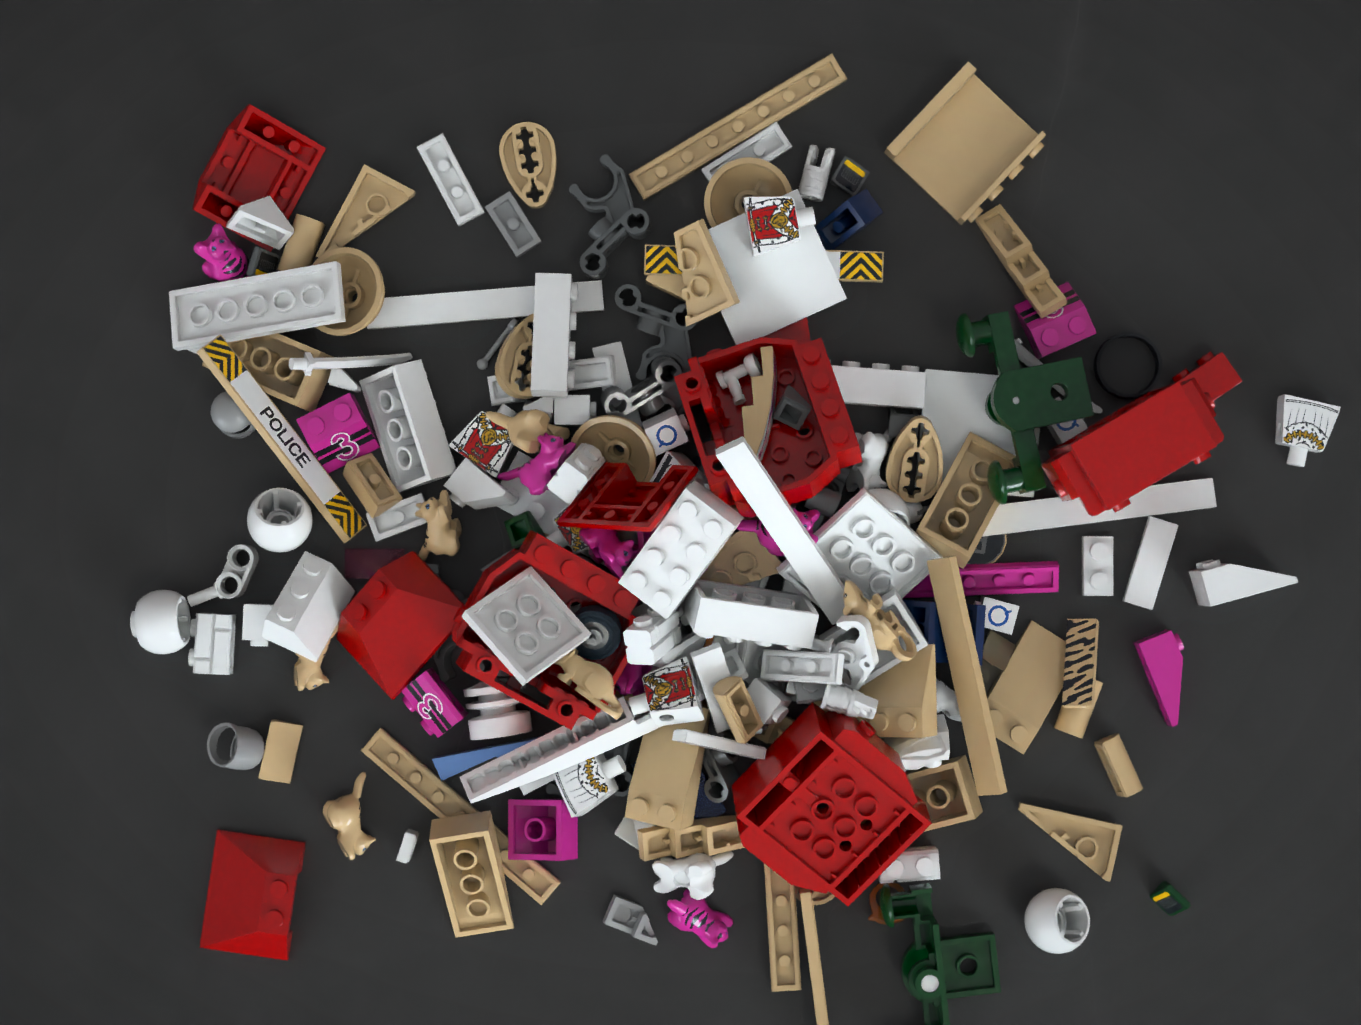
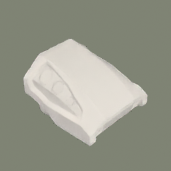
[880,714,950,770]

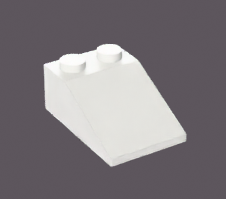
[1189,559,1298,607]

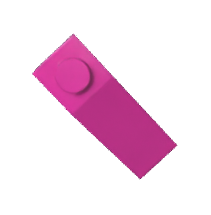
[1133,629,1184,727]

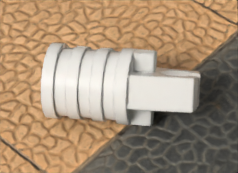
[820,684,878,719]

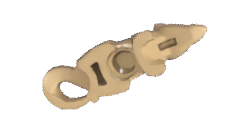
[843,580,917,661]
[554,648,623,720]

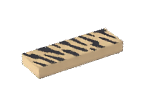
[1062,619,1099,708]

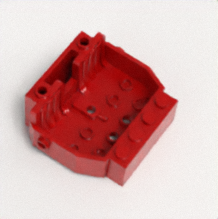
[674,337,863,518]
[1041,378,1224,516]
[452,530,639,730]
[731,702,932,906]

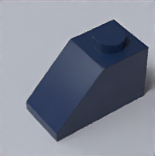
[815,189,884,250]

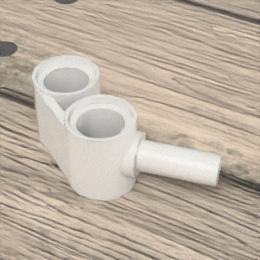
[187,544,259,607]

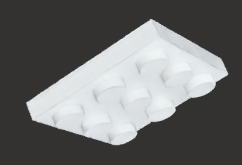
[462,566,591,686]

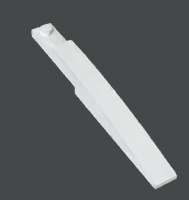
[460,648,749,803]

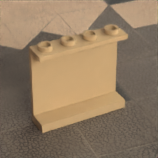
[884,62,1046,225]

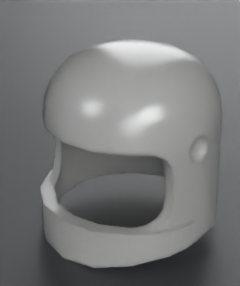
[210,391,256,438]
[207,723,265,770]

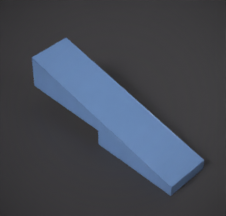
[432,736,541,781]

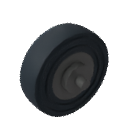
[574,605,622,660]

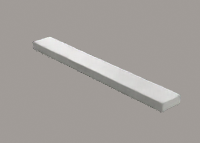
[367,280,604,330]
[715,436,852,625]
[982,478,1217,537]

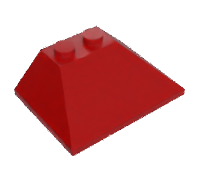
[192,104,326,252]
[557,462,699,532]
[337,551,465,700]
[199,829,306,961]

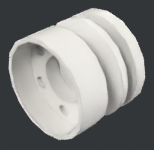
[463,678,533,740]

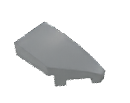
[602,894,658,946]

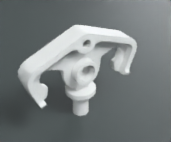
[811,615,879,691]

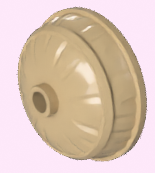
[704,157,792,228]
[312,247,385,336]
[571,415,656,482]

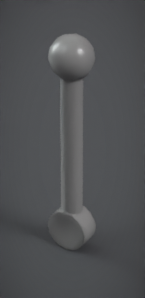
[477,318,519,370]

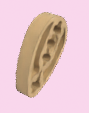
[499,122,557,209]
[495,314,534,399]
[885,415,943,503]

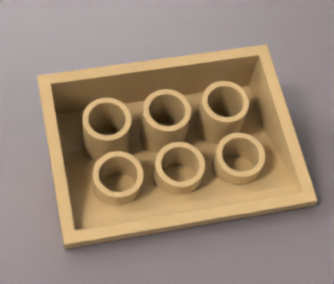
[814,644,937,738]

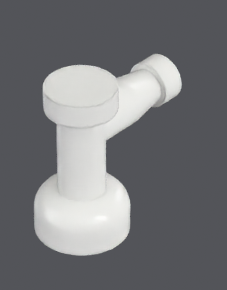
[716,353,763,405]

